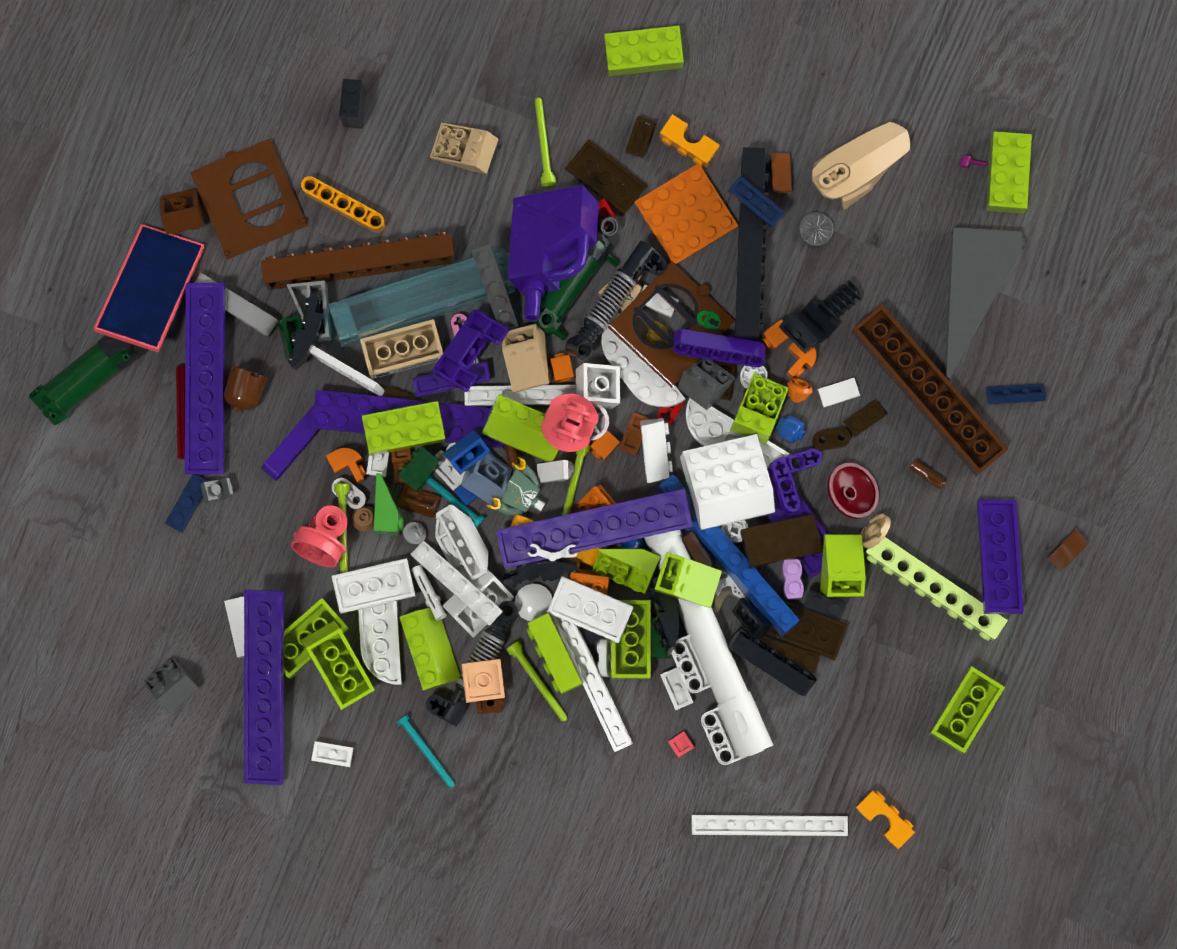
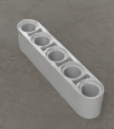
[194,273,278,337]

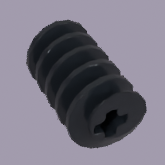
[819,280,862,320]

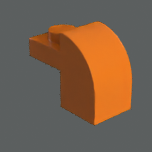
[787,342,816,379]
[326,448,366,484]

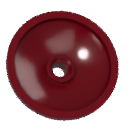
[827,463,879,519]

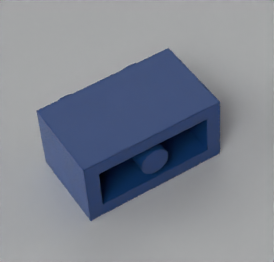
[443,430,491,475]

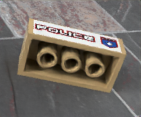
[360,319,443,379]

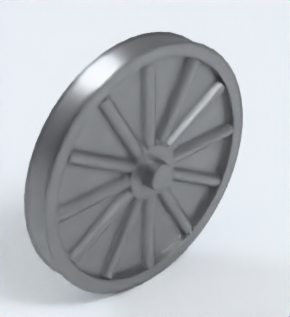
[799,212,833,246]

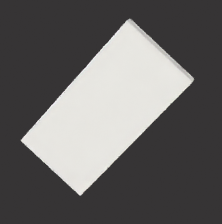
[310,346,385,396]
[332,558,416,614]
[547,576,634,643]

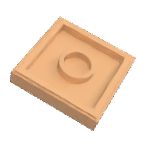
[461,659,505,703]

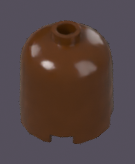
[224,365,268,413]

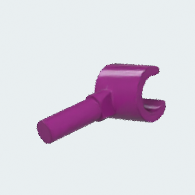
[959,155,987,168]

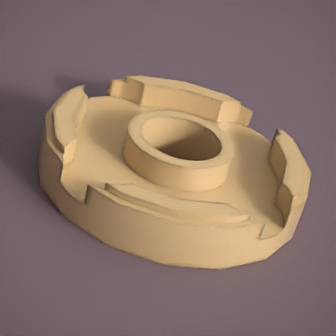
[861,513,891,549]

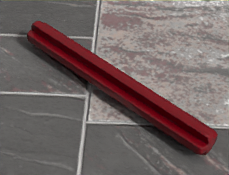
[176,365,185,460]

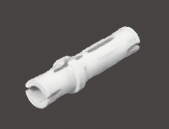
[411,565,447,621]

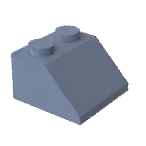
[461,453,512,506]

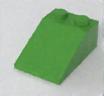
[374,473,404,536]

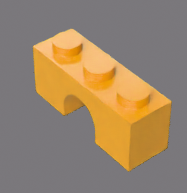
[660,114,720,168]
[855,791,915,849]

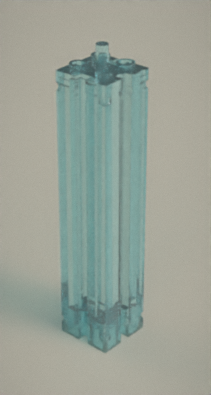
[328,248,515,348]

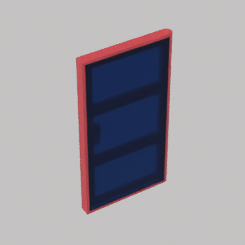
[93,224,204,353]

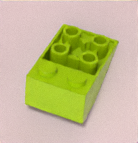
[730,373,789,445]
[820,534,866,597]
[592,549,660,594]
[655,552,722,608]

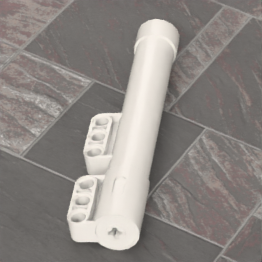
[644,530,773,765]

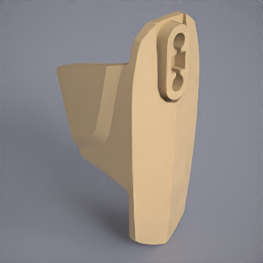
[811,122,910,210]

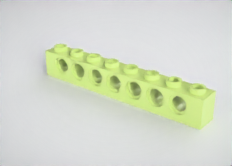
[864,537,1008,641]

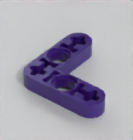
[769,449,822,514]

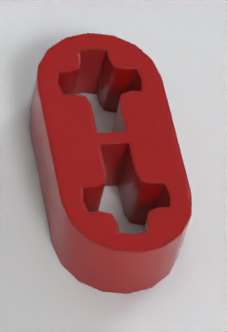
[657,401,684,426]

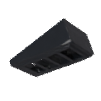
[732,598,772,638]

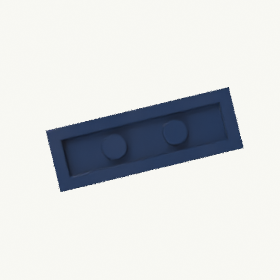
[728,176,785,228]
[986,383,1046,405]
[165,474,208,533]

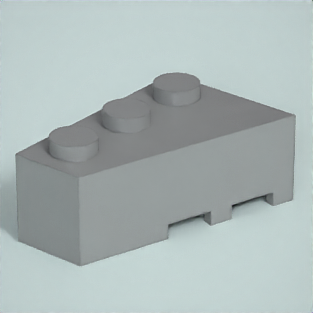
[287,281,332,342]

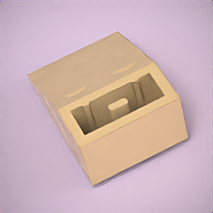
[430,123,498,174]
[502,324,549,393]

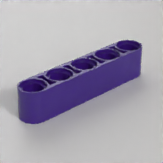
[673,329,765,367]
[261,405,320,481]

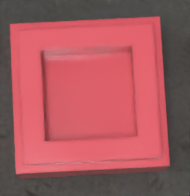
[668,731,694,758]

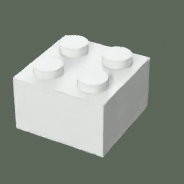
[576,363,620,409]

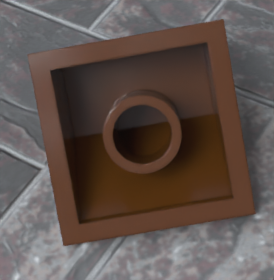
[160,188,203,235]

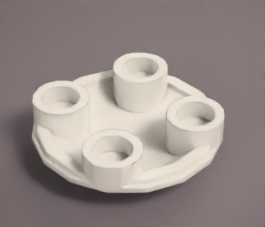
[515,583,552,621]

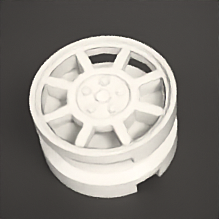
[740,366,767,389]
[721,520,748,544]

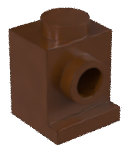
[477,698,505,714]

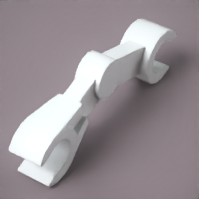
[528,544,578,561]

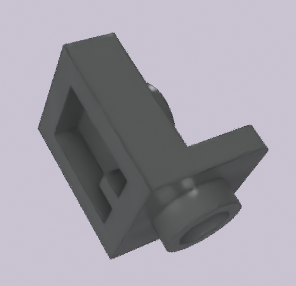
[200,477,233,502]

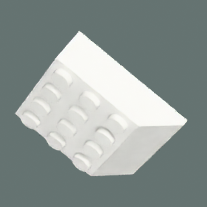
[680,434,775,530]

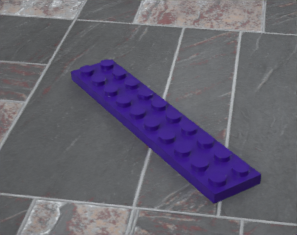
[185,283,225,474]
[312,390,503,448]
[496,488,693,568]
[244,589,284,785]

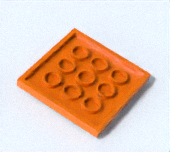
[634,164,739,265]

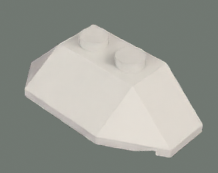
[435,504,488,582]

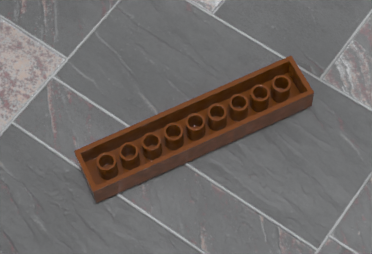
[261,232,456,290]
[851,304,1008,477]

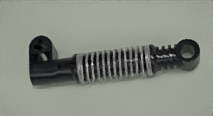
[565,240,667,360]
[425,601,518,727]

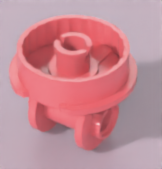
[541,394,598,452]
[291,506,347,568]

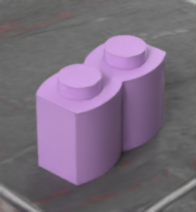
[781,559,804,600]

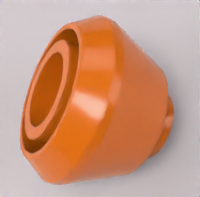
[787,378,813,403]

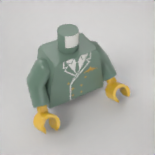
[487,457,546,516]

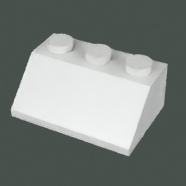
[640,418,673,483]
[443,569,515,638]

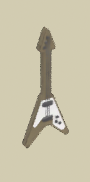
[714,559,750,614]

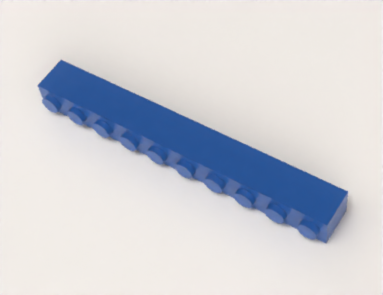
[656,474,800,637]

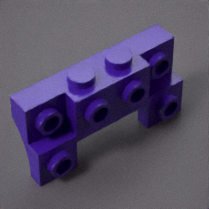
[432,309,509,392]

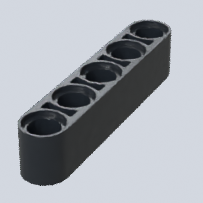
[727,628,817,696]

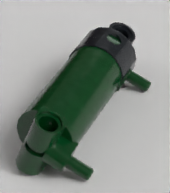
[526,216,619,341]
[29,320,151,425]

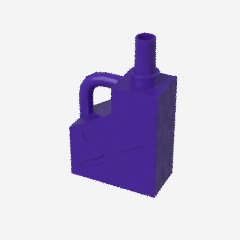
[508,185,599,321]

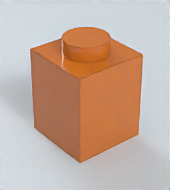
[762,319,790,351]
[551,353,574,384]
[590,430,620,461]

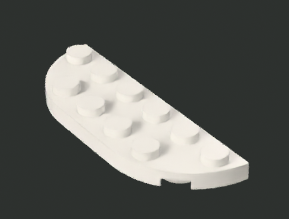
[602,310,685,407]
[686,398,790,468]
[358,601,402,685]

